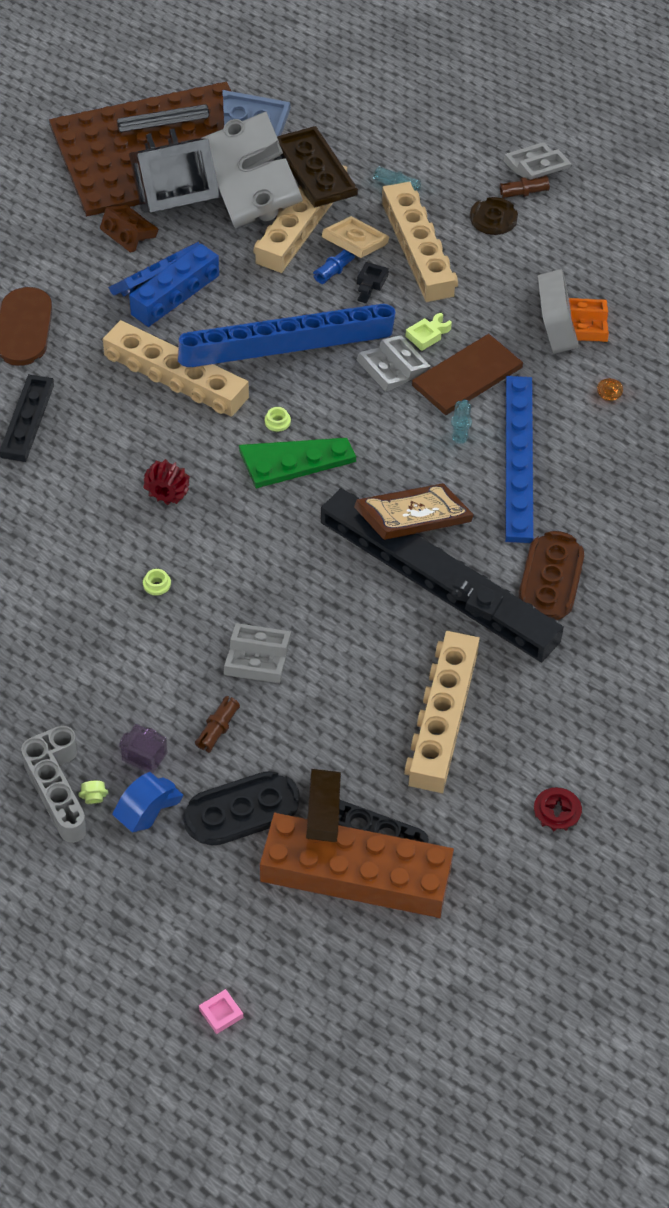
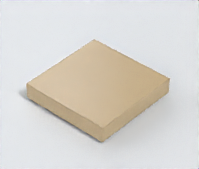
[322,216,389,258]

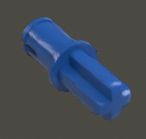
[313,249,355,284]

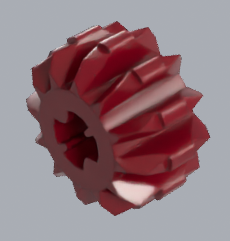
[143,459,190,505]

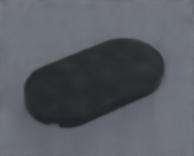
[183,771,300,846]

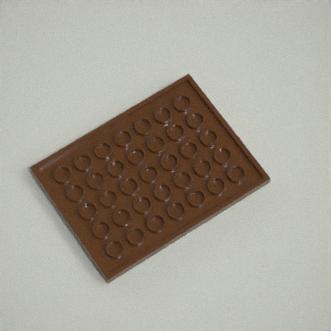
[49,82,231,217]

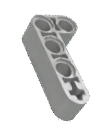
[538,269,579,354]
[21,726,87,843]

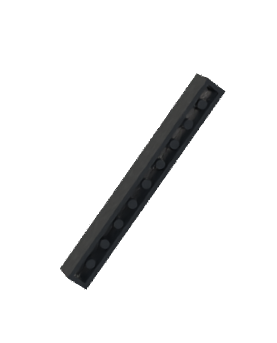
[321,488,564,663]

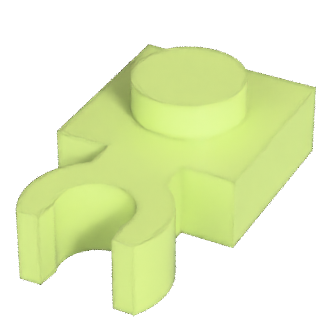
[405,313,452,351]

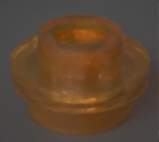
[597,378,623,401]

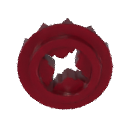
[534,787,582,832]

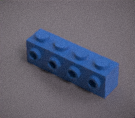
[129,244,219,327]

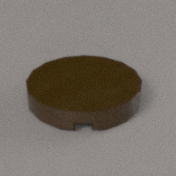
[470,197,518,235]

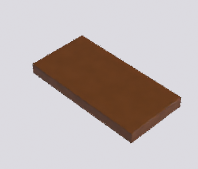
[412,334,523,415]

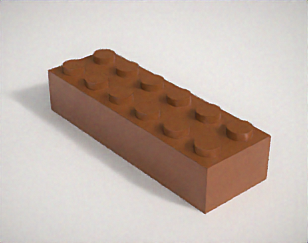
[260,813,454,918]

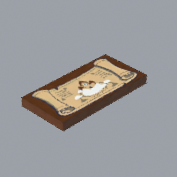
[354,483,474,540]

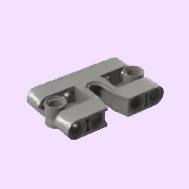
[202,112,303,229]

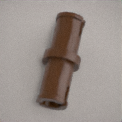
[499,175,550,199]
[195,696,240,753]

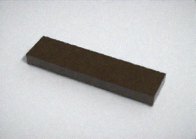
[306,769,341,842]

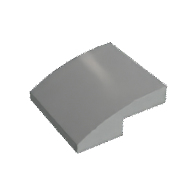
[504,142,571,180]
[357,335,431,392]
[224,623,291,684]

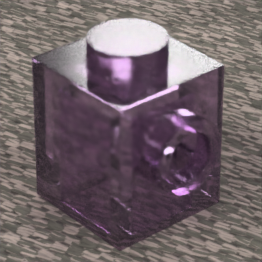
[119,724,168,774]

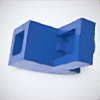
[112,772,184,833]

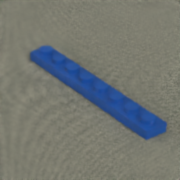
[505,376,533,543]

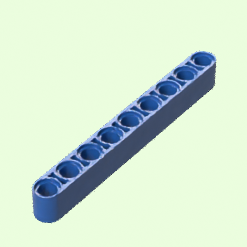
[178,304,396,367]

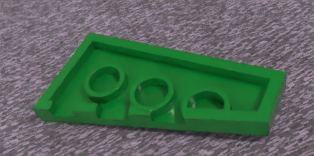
[239,438,356,488]

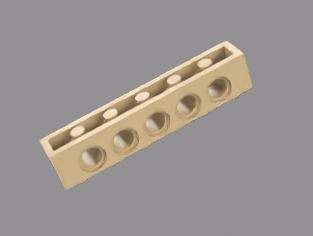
[253,165,347,273]
[382,181,458,302]
[103,320,249,417]
[404,631,480,793]

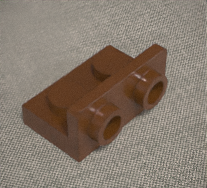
[100,205,159,253]

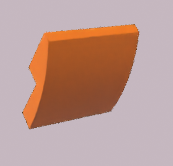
[569,298,609,342]

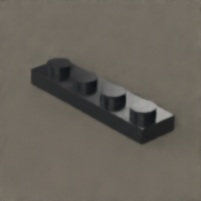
[0,374,54,462]

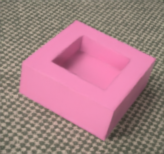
[199,989,243,1034]

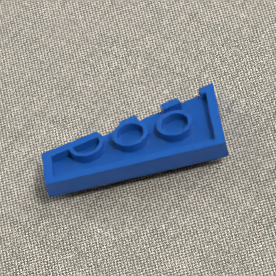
[108,242,199,297]

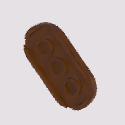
[0,287,52,366]
[519,531,584,620]

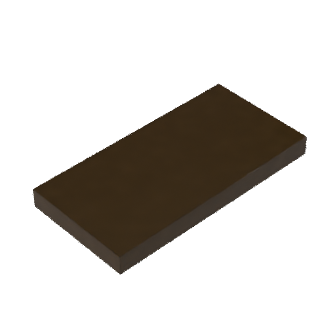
[277,126,358,208]

